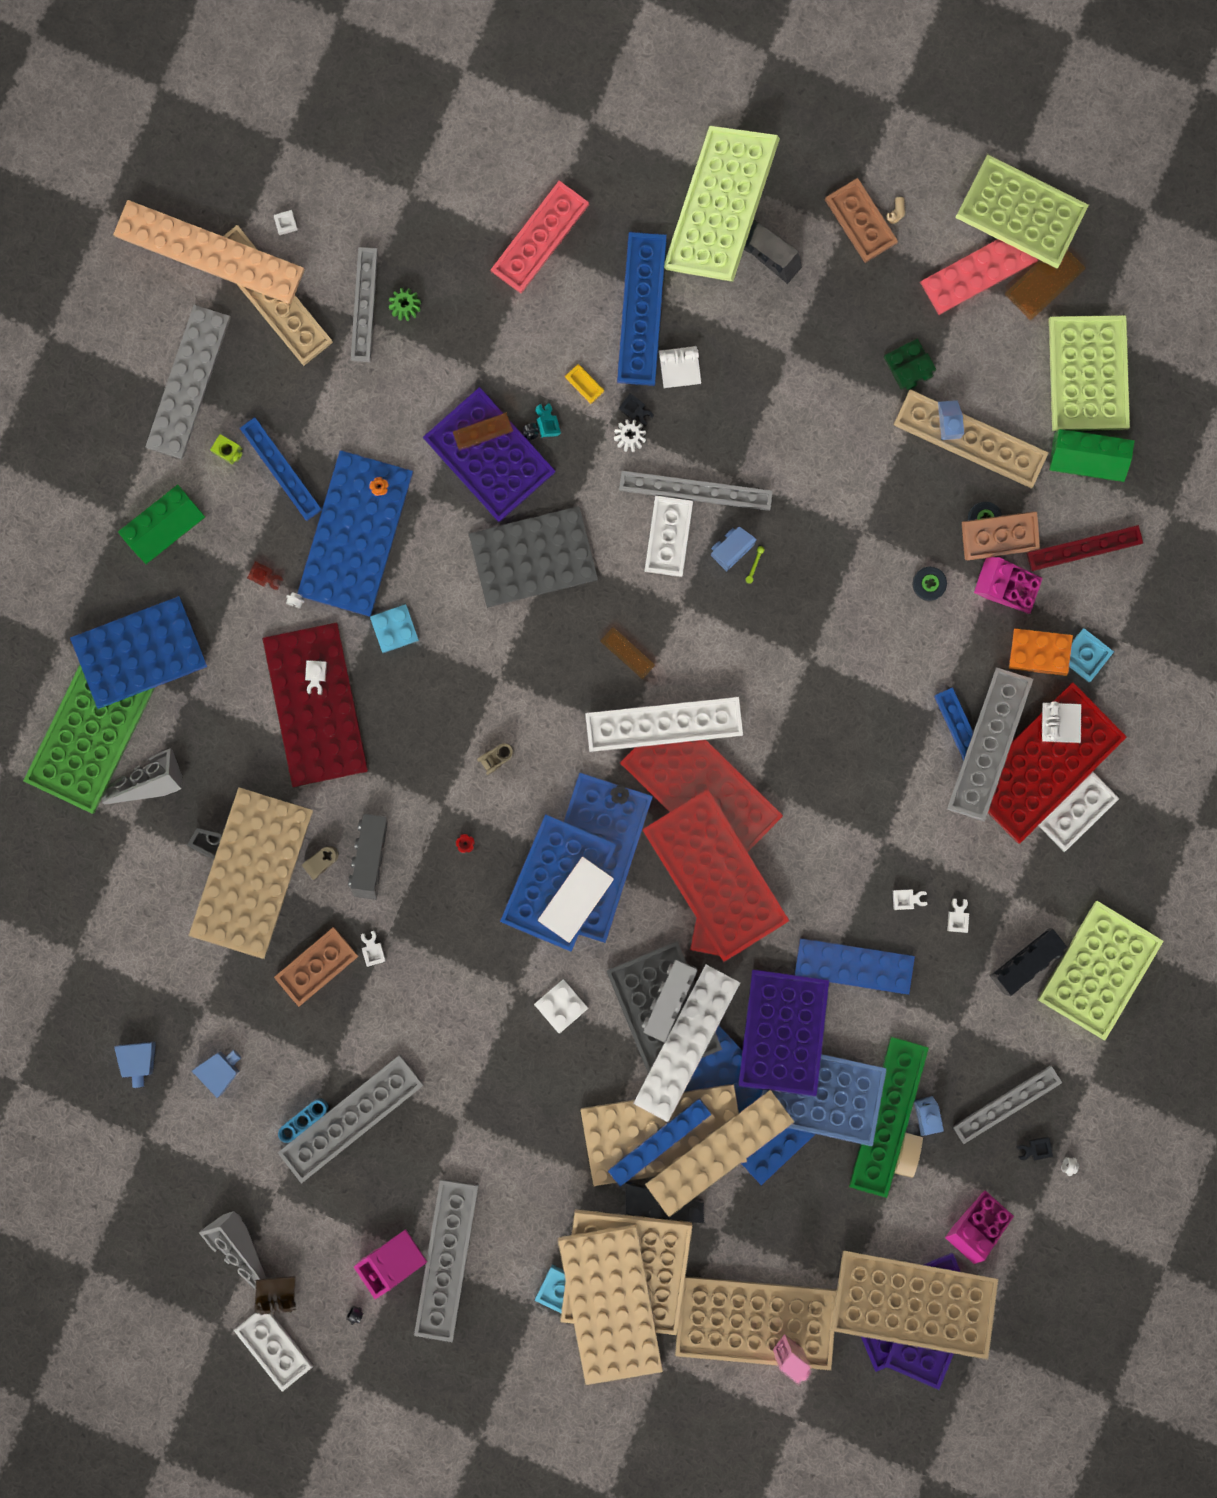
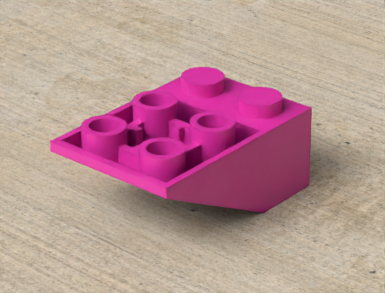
[974,557,1043,614]
[945,1190,1014,1264]
[353,1229,427,1299]

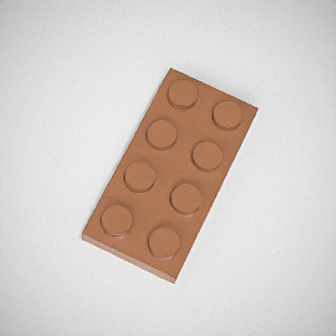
[825,178,898,263]
[962,511,1040,560]
[274,927,359,1007]

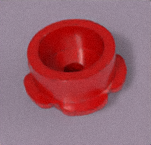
[456,834,475,853]

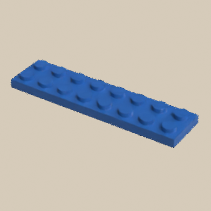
[617,232,666,386]

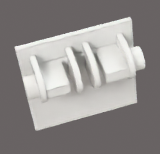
[659,346,701,388]
[1042,702,1081,743]

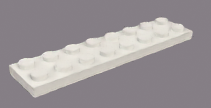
[585,697,743,752]
[633,965,740,1122]

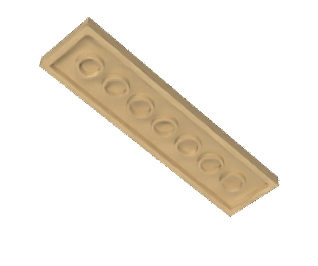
[223,225,333,366]
[893,390,1048,488]
[645,1090,794,1216]

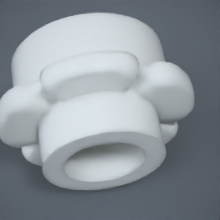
[286,593,304,608]
[1061,1157,1079,1176]

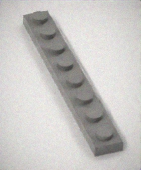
[619,471,773,511]

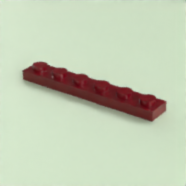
[1027,525,1143,572]

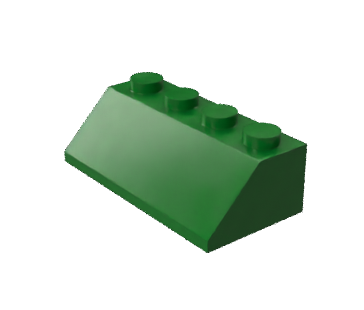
[1049,429,1135,482]
[118,484,206,564]

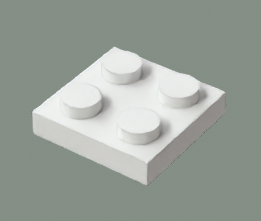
[534,979,588,1034]

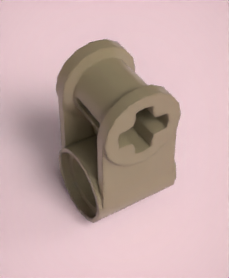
[477,744,514,776]
[301,846,339,880]

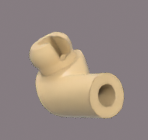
[887,197,905,224]

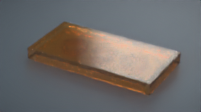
[1004,250,1086,321]

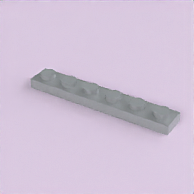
[351,247,378,362]
[952,1066,1062,1144]

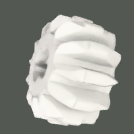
[614,419,646,452]

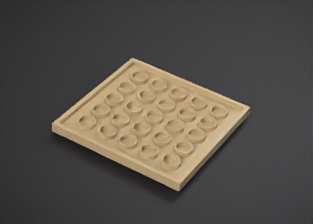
[561,1209,692,1335]

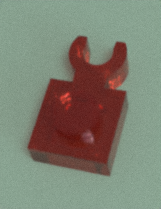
[247,561,284,590]

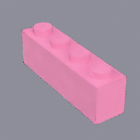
[773,1334,811,1384]

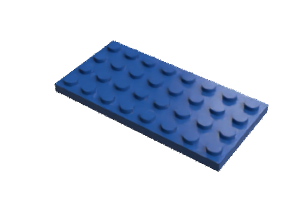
[297,450,413,617]
[564,773,653,943]
[684,1025,815,1185]

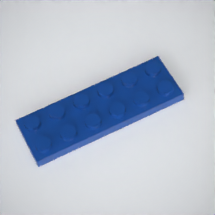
[794,938,915,995]

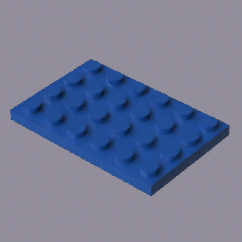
[70,596,207,709]
[500,815,617,952]

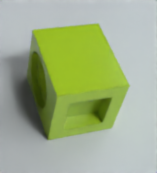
[210,434,243,465]

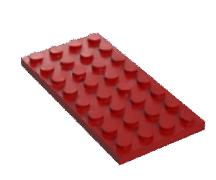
[988,682,1127,844]
[620,740,783,853]
[642,789,789,962]

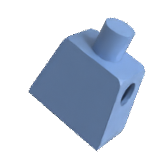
[115,1042,155,1088]
[192,1050,241,1098]
[914,1096,944,1136]

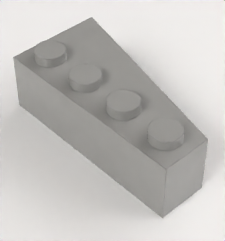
[642,960,697,1042]

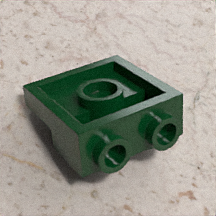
[884,338,937,390]

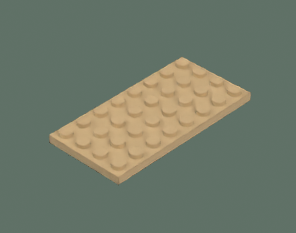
[189,788,313,959]
[581,1084,747,1186]
[558,1224,663,1385]
[831,1251,998,1359]
[675,1276,837,1370]

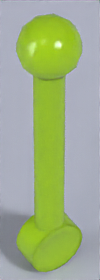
[746,546,765,584]

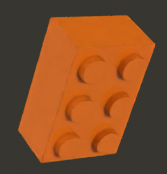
[1009,629,1073,676]

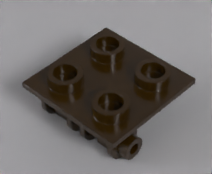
[254,1276,296,1316]

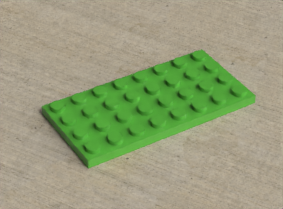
[23,665,155,814]

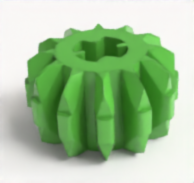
[389,288,421,321]

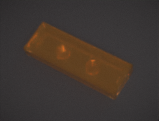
[453,413,513,451]
[600,627,655,680]

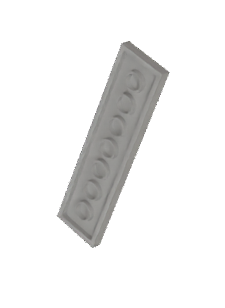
[145,305,231,460]
[947,667,1033,822]
[278,1055,424,1183]
[414,1179,479,1342]

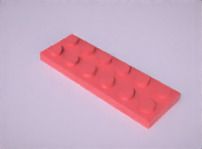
[491,181,589,294]
[920,239,1038,315]

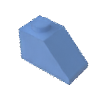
[938,400,964,440]

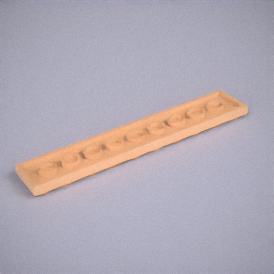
[113,200,305,305]

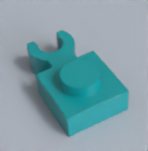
[536,404,561,437]

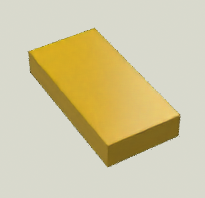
[565,364,605,404]

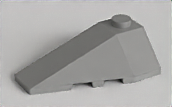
[102,748,182,805]
[199,1211,266,1289]

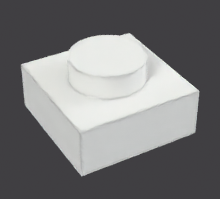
[273,210,298,235]

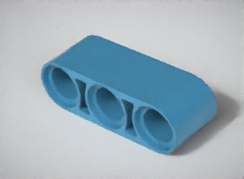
[278,1099,328,1143]

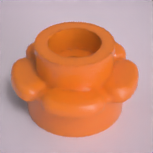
[370,477,389,496]

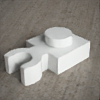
[305,661,327,695]
[893,890,927,910]
[947,899,969,933]
[361,931,386,967]

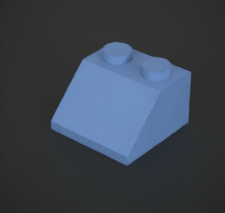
[711,527,756,572]

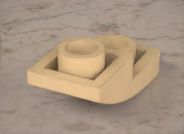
[894,1133,923,1178]

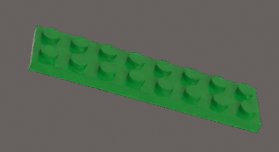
[849,1037,929,1198]

